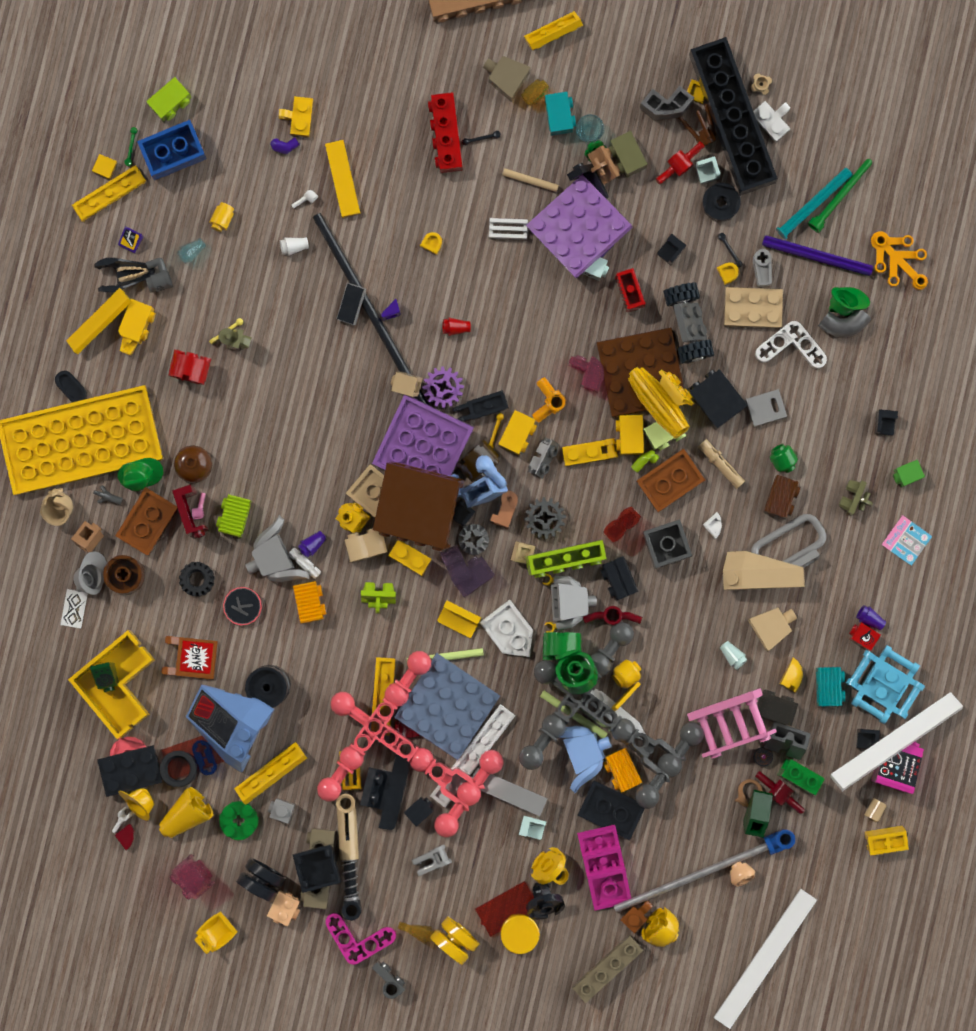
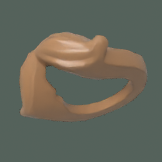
[735,779,762,807]

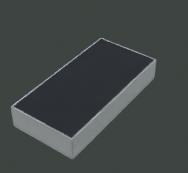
[336,283,366,325]

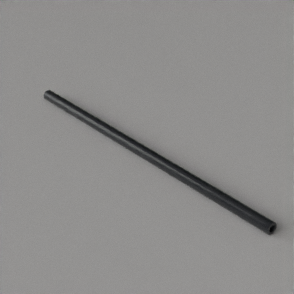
[312,213,430,406]

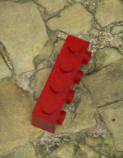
[428,92,463,173]

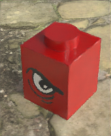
[849,622,881,651]

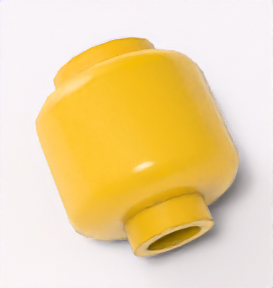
[612,660,641,688]

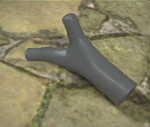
[93,485,123,505]

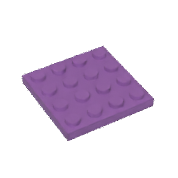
[526,174,633,278]
[372,394,474,475]

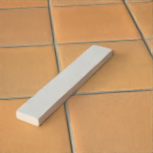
[430,704,515,808]

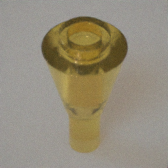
[398,921,434,945]

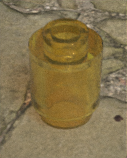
[521,79,549,106]

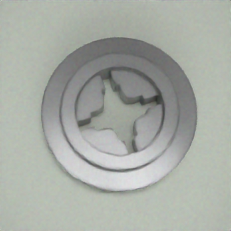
[458,524,489,555]

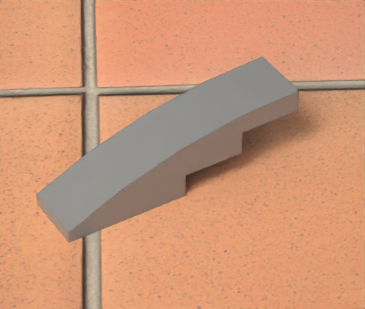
[472,767,548,816]

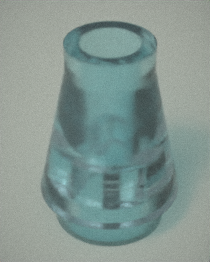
[177,238,206,264]

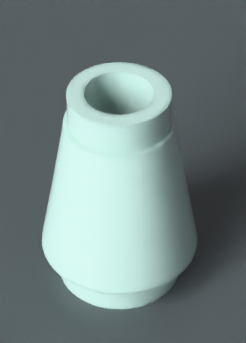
[720,641,747,670]

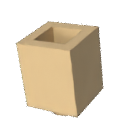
[391,372,423,397]

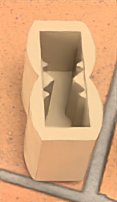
[345,528,388,563]

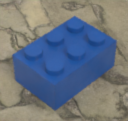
[137,120,207,181]

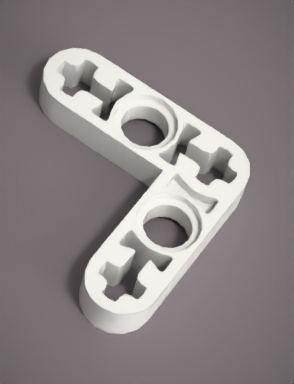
[755,321,827,369]

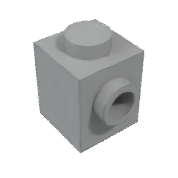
[268,798,296,824]

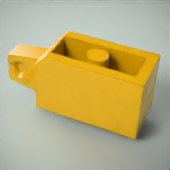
[118,299,156,356]

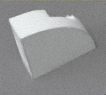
[703,512,722,539]

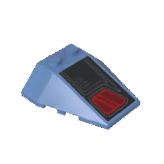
[186,685,274,773]

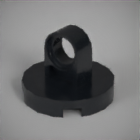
[526,883,565,920]

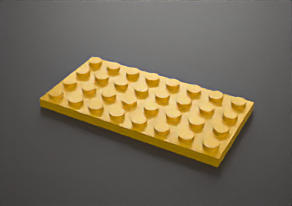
[0,385,163,496]

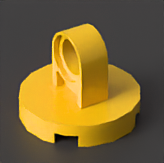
[531,847,569,885]

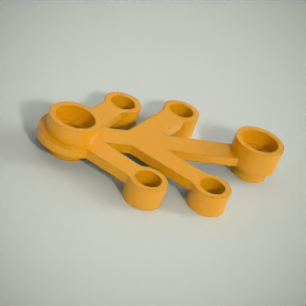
[871,231,928,290]

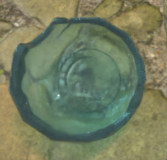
[576,114,605,143]

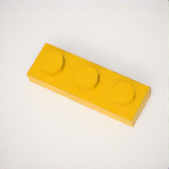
[524,11,583,50]

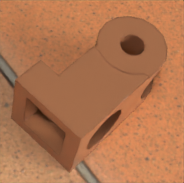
[490,491,518,529]

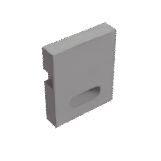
[745,389,787,427]

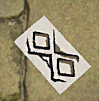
[60,589,88,628]

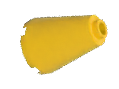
[159,787,213,838]

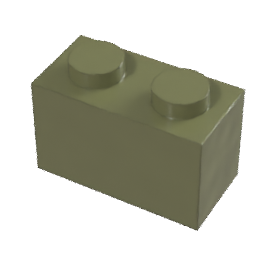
[608,131,648,178]

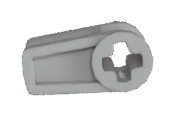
[752,249,772,287]
[411,844,452,876]

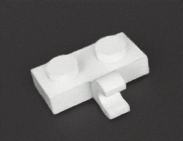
[753,101,790,142]

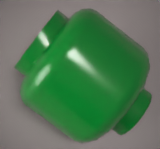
[769,444,798,473]

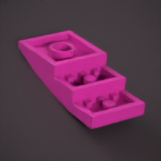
[577,825,631,911]

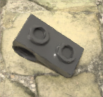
[372,961,406,999]

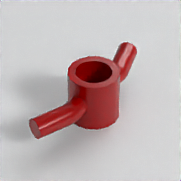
[656,141,705,184]

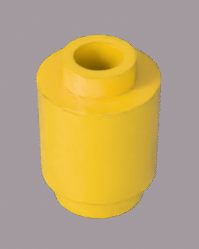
[209,202,234,232]

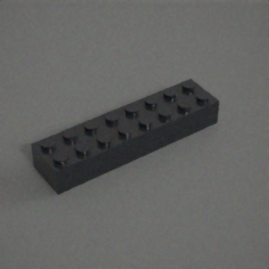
[689,37,778,196]

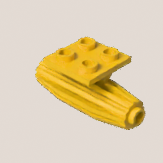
[628,367,694,438]

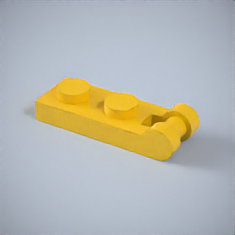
[562,438,618,466]

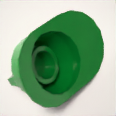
[829,287,870,316]
[118,458,164,491]

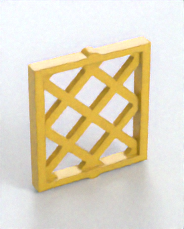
[611,682,641,711]

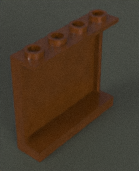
[373,461,464,551]

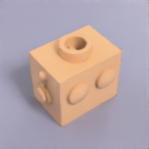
[267,890,300,926]

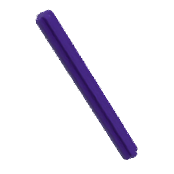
[762,235,873,276]

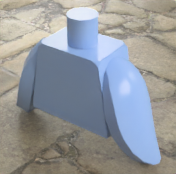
[559,726,612,793]

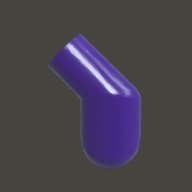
[270,137,300,154]

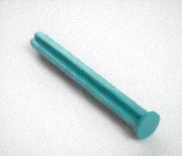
[776,168,852,240]

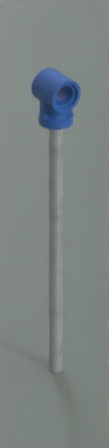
[614,829,796,913]

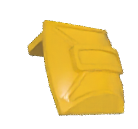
[194,911,238,954]

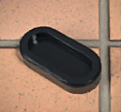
[55,371,87,403]

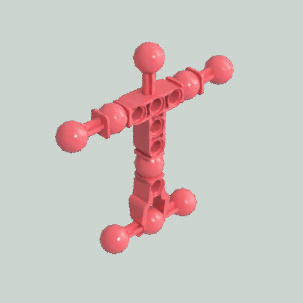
[317,651,504,838]

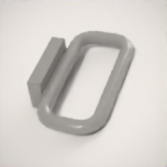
[751,514,826,568]

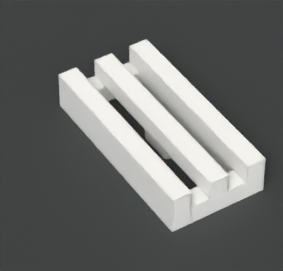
[489,218,528,240]

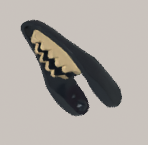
[94,258,155,293]

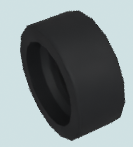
[160,751,198,787]

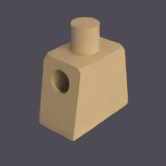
[748,608,797,651]

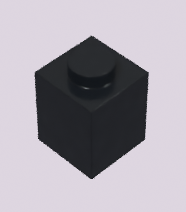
[403,797,434,827]

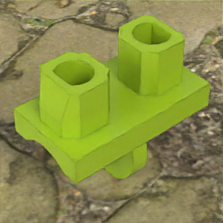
[361,582,396,614]

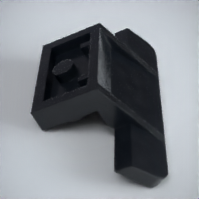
[360,754,410,830]

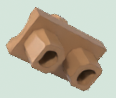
[588,145,620,184]

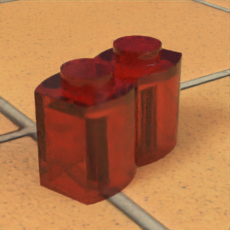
[602,506,641,544]

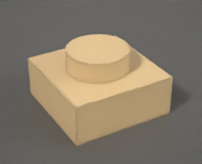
[511,541,536,564]

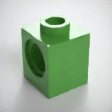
[893,459,925,487]

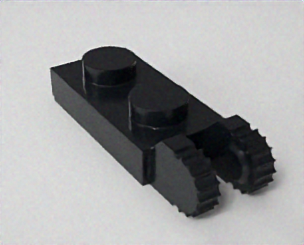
[453,390,509,422]

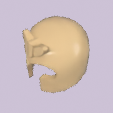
[40,488,73,526]

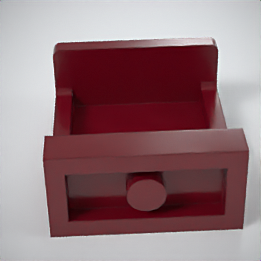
[172,484,209,539]

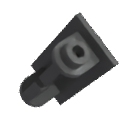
[528,437,559,479]

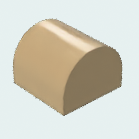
[864,798,886,822]

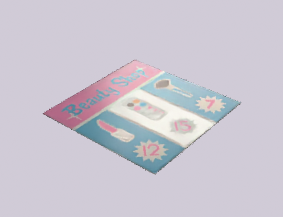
[882,515,932,566]

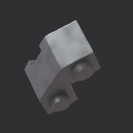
[640,86,694,120]

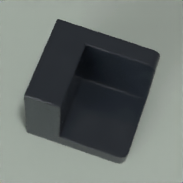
[657,234,687,266]
[874,409,898,436]
[453,500,476,528]
[856,729,880,749]

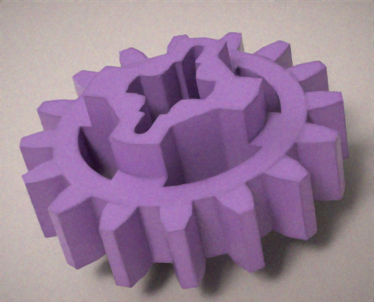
[422,366,464,409]

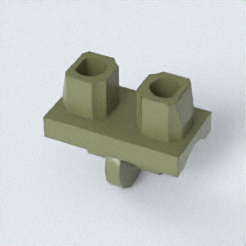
[218,328,252,350]
[838,480,873,516]

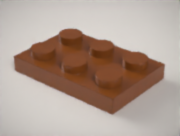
[636,449,705,513]
[115,487,178,556]

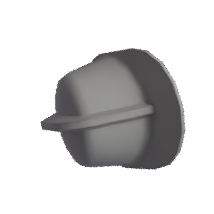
[73,551,107,595]

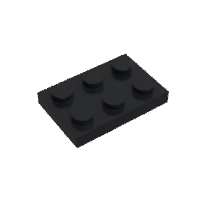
[97,745,163,797]
[577,780,645,840]

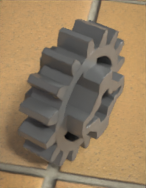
[524,497,566,539]

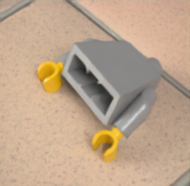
[542,574,597,632]

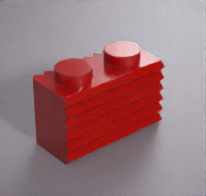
[615,268,645,313]

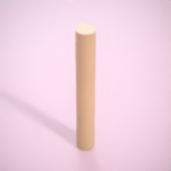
[502,168,559,192]

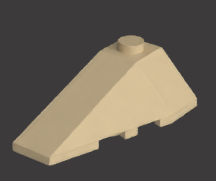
[723,551,805,590]

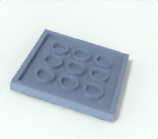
[394,653,500,760]

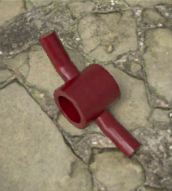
[583,606,643,625]
[755,771,805,814]

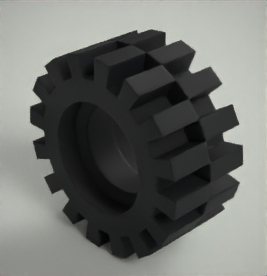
[179,562,215,597]

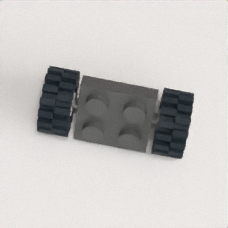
[663,282,714,364]

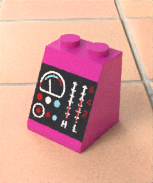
[871,742,924,794]

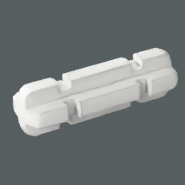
[288,548,321,579]

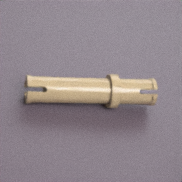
[698,439,745,489]

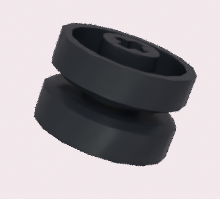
[245,664,291,708]
[236,857,286,903]

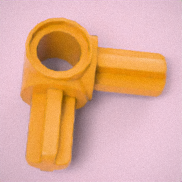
[532,377,566,423]

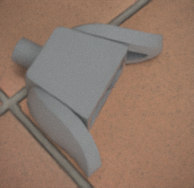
[245,515,309,582]

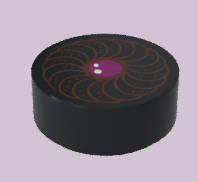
[753,747,773,766]

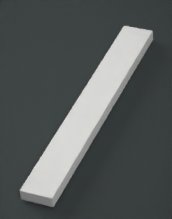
[830,692,963,792]
[714,889,817,1029]

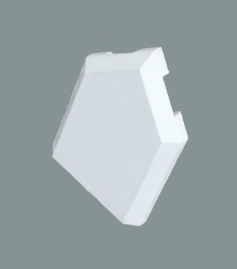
[480,600,533,657]

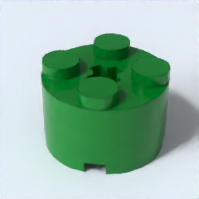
[543,632,582,661]
[556,650,598,694]

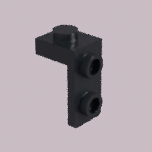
[567,163,609,199]

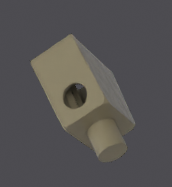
[483,56,531,102]

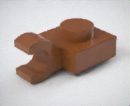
[620,900,653,934]

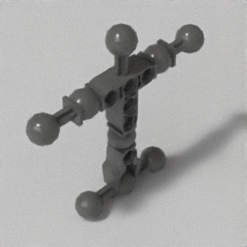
[519,622,704,809]

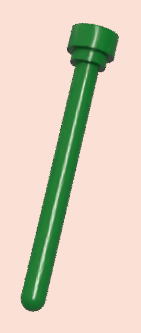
[808,159,872,233]

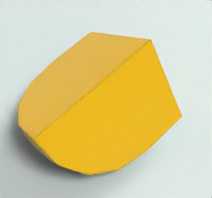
[779,657,803,693]

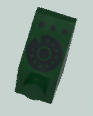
[90,662,119,692]

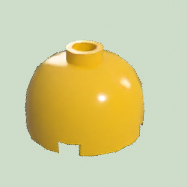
[641,907,679,947]

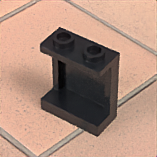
[689,369,747,430]

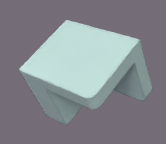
[695,156,721,184]
[519,815,546,840]

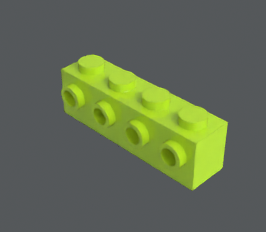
[525,540,607,578]

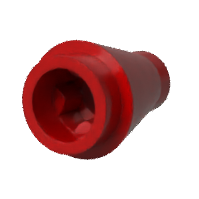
[442,317,471,336]

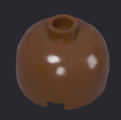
[174,445,213,484]

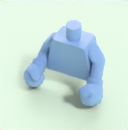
[448,455,508,508]

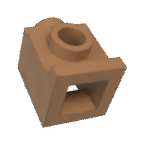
[71,521,104,553]

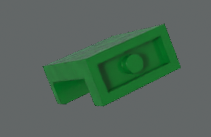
[777,758,825,796]

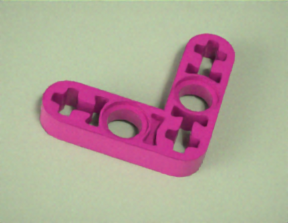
[326,913,396,965]

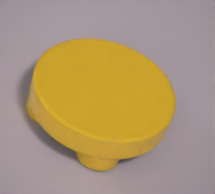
[500,914,540,954]

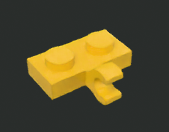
[278,96,313,137]

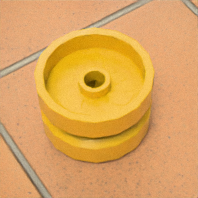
[430,916,480,965]

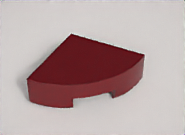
[114,823,134,851]

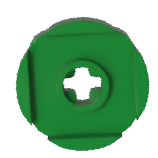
[219,801,259,840]

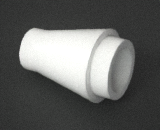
[280,237,309,256]

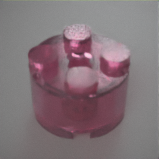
[169,854,215,900]

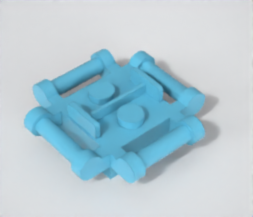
[846,645,925,724]

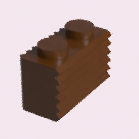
[763,475,801,519]

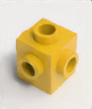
[335,502,370,533]

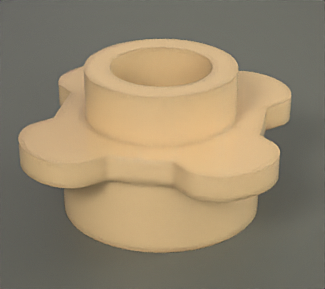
[750,74,772,95]

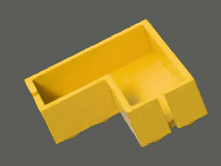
[68,630,155,739]

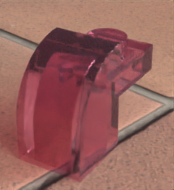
[568,355,604,393]

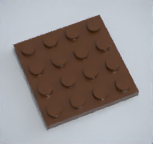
[596,327,684,418]

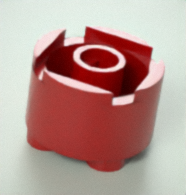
[168,349,211,385]

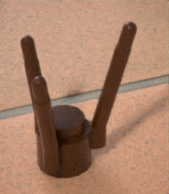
[678,104,717,146]

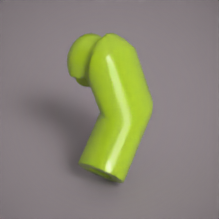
[631,450,659,472]

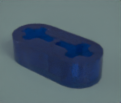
[192,740,218,775]

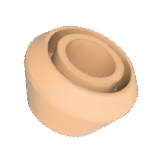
[730,862,755,887]

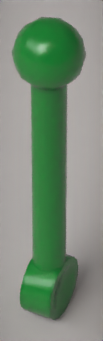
[124,127,138,166]

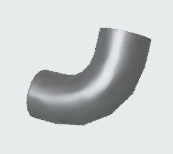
[818,310,871,338]

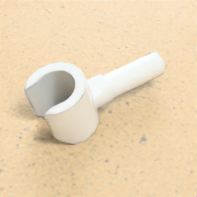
[291,190,318,208]
[112,807,133,833]

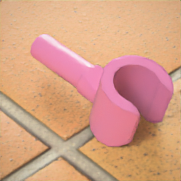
[192,493,205,519]

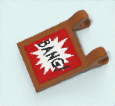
[162,636,218,679]

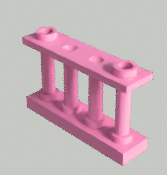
[687,688,776,759]

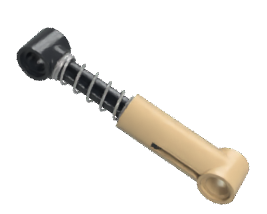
[336,793,362,921]

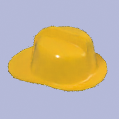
[118,788,154,821]

